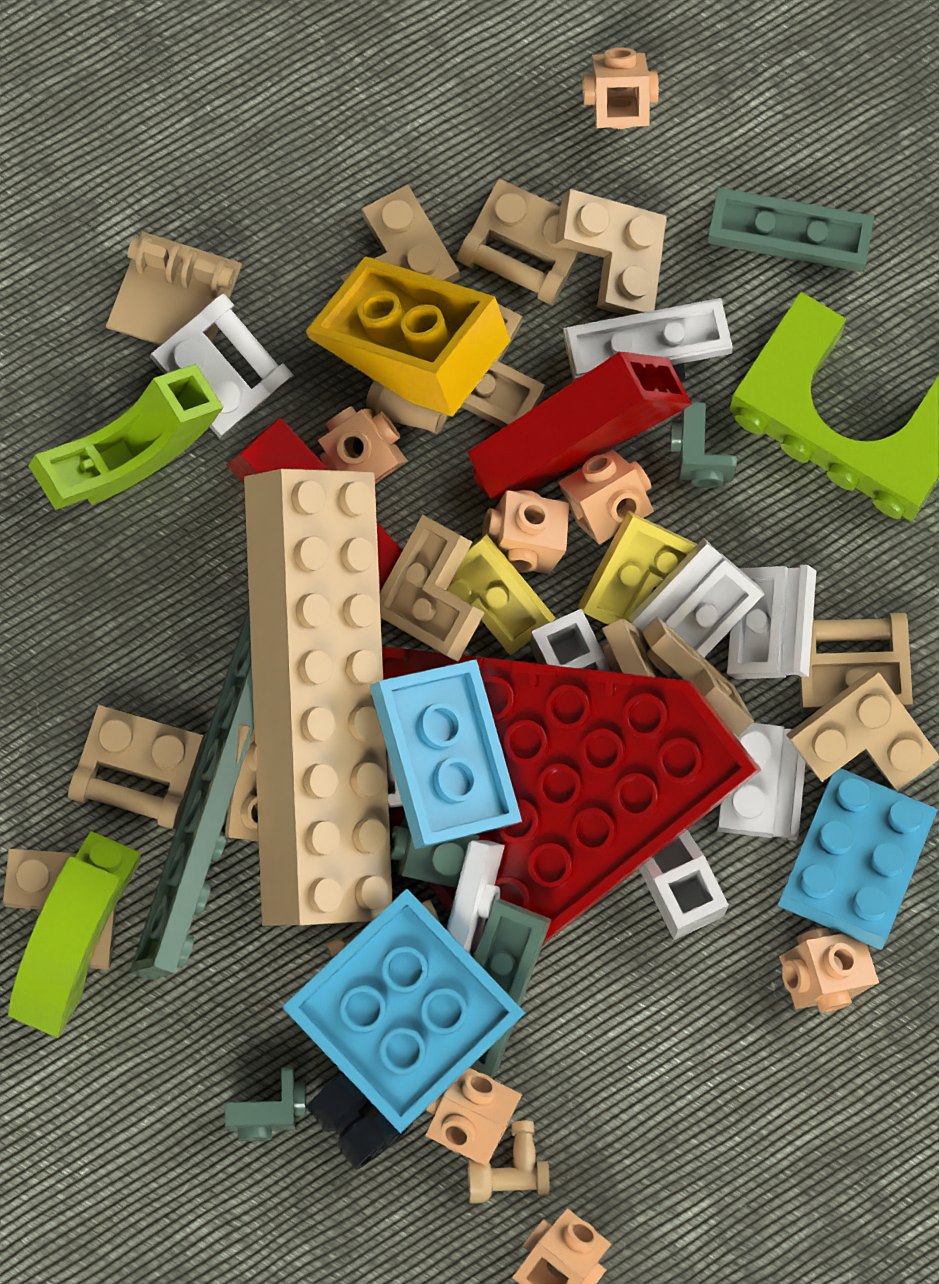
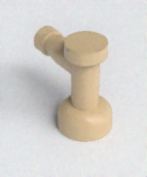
[468,1120,549,1203]

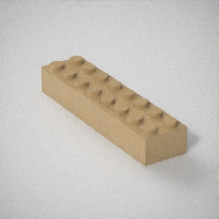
[244,469,393,926]

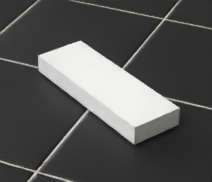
[563,298,733,382]

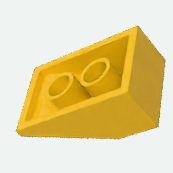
[306,256,511,417]

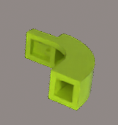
[28,364,224,510]
[8,831,141,1038]

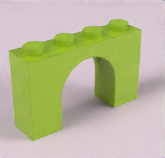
[729,292,939,522]

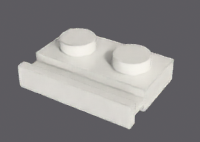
[629,538,764,658]
[727,565,816,679]
[717,723,806,841]

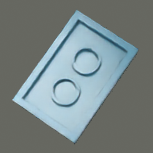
[370,660,522,849]
[777,768,938,950]

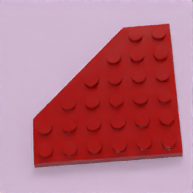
[382,646,762,947]

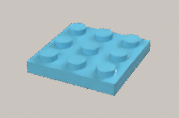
[282,889,525,1133]

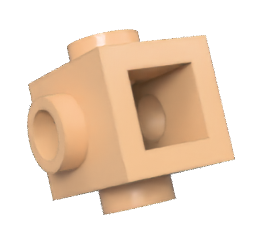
[583,48,658,129]
[318,406,408,485]
[558,449,654,545]
[482,490,569,575]
[779,928,879,1013]
[426,1068,522,1166]
[512,1208,612,1284]

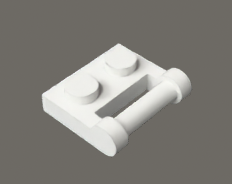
[150,293,294,438]

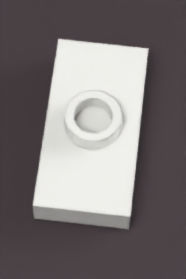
[447,840,505,954]

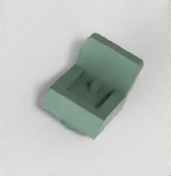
[670,402,737,488]
[390,814,479,888]
[225,1068,306,1141]

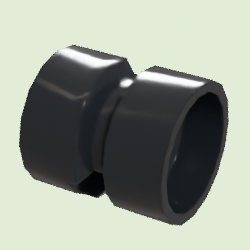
[306,1073,413,1170]

